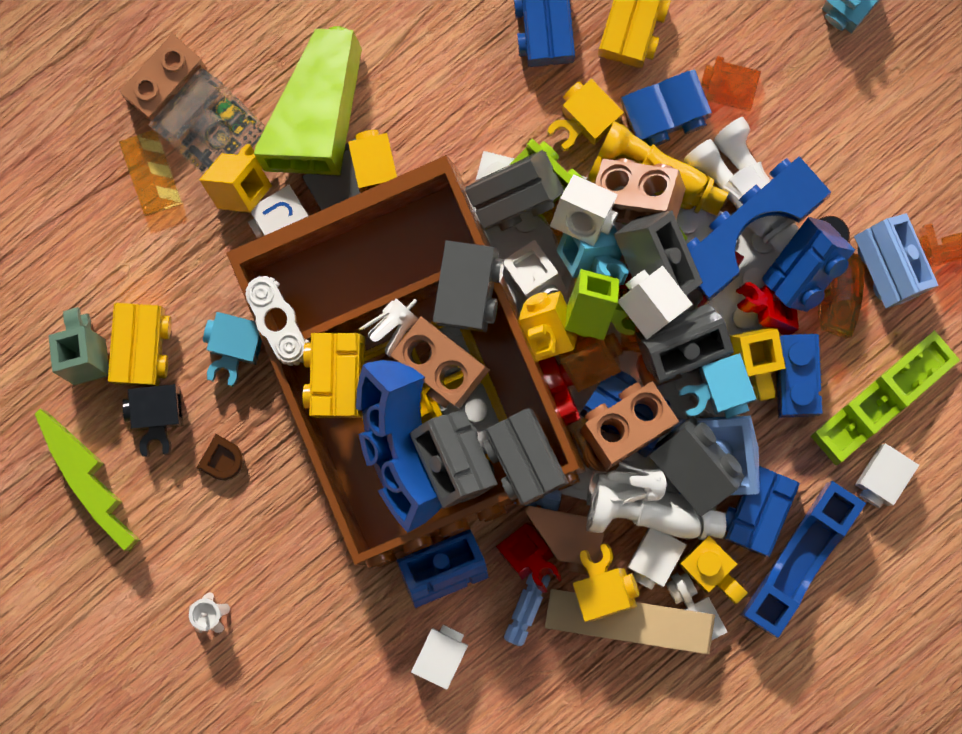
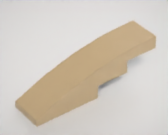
[545,589,715,654]

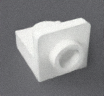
[504,240,567,299]

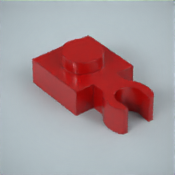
[736,282,799,335]
[539,356,581,426]
[496,522,562,593]

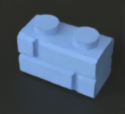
[854,213,939,308]

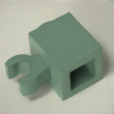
[49,307,109,385]

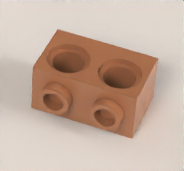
[119,33,207,126]
[595,158,686,224]
[390,316,490,409]
[580,381,679,471]

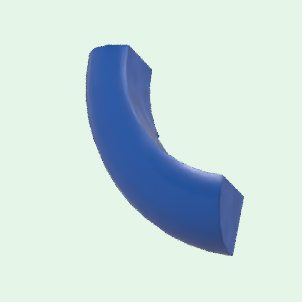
[356,360,442,533]

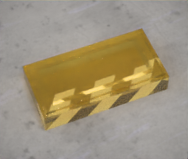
[119,129,183,216]

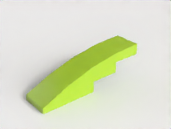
[810,330,960,466]
[35,408,140,551]

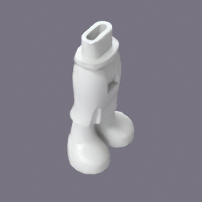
[684,117,799,254]
[586,473,726,541]

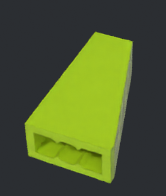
[254,26,362,175]

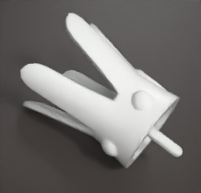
[359,298,418,357]
[607,462,668,505]
[189,592,230,633]

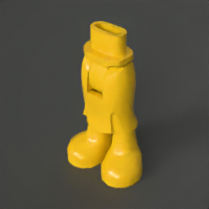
[586,121,728,216]

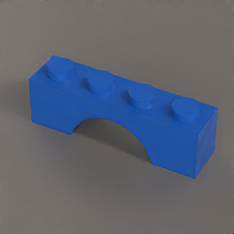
[687,156,831,301]
[740,481,866,638]

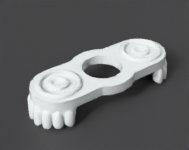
[246,276,310,366]

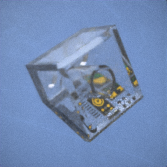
[148,67,266,175]

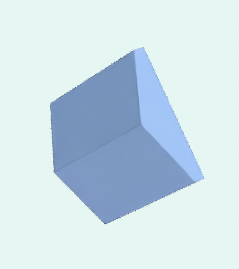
[671,415,760,495]

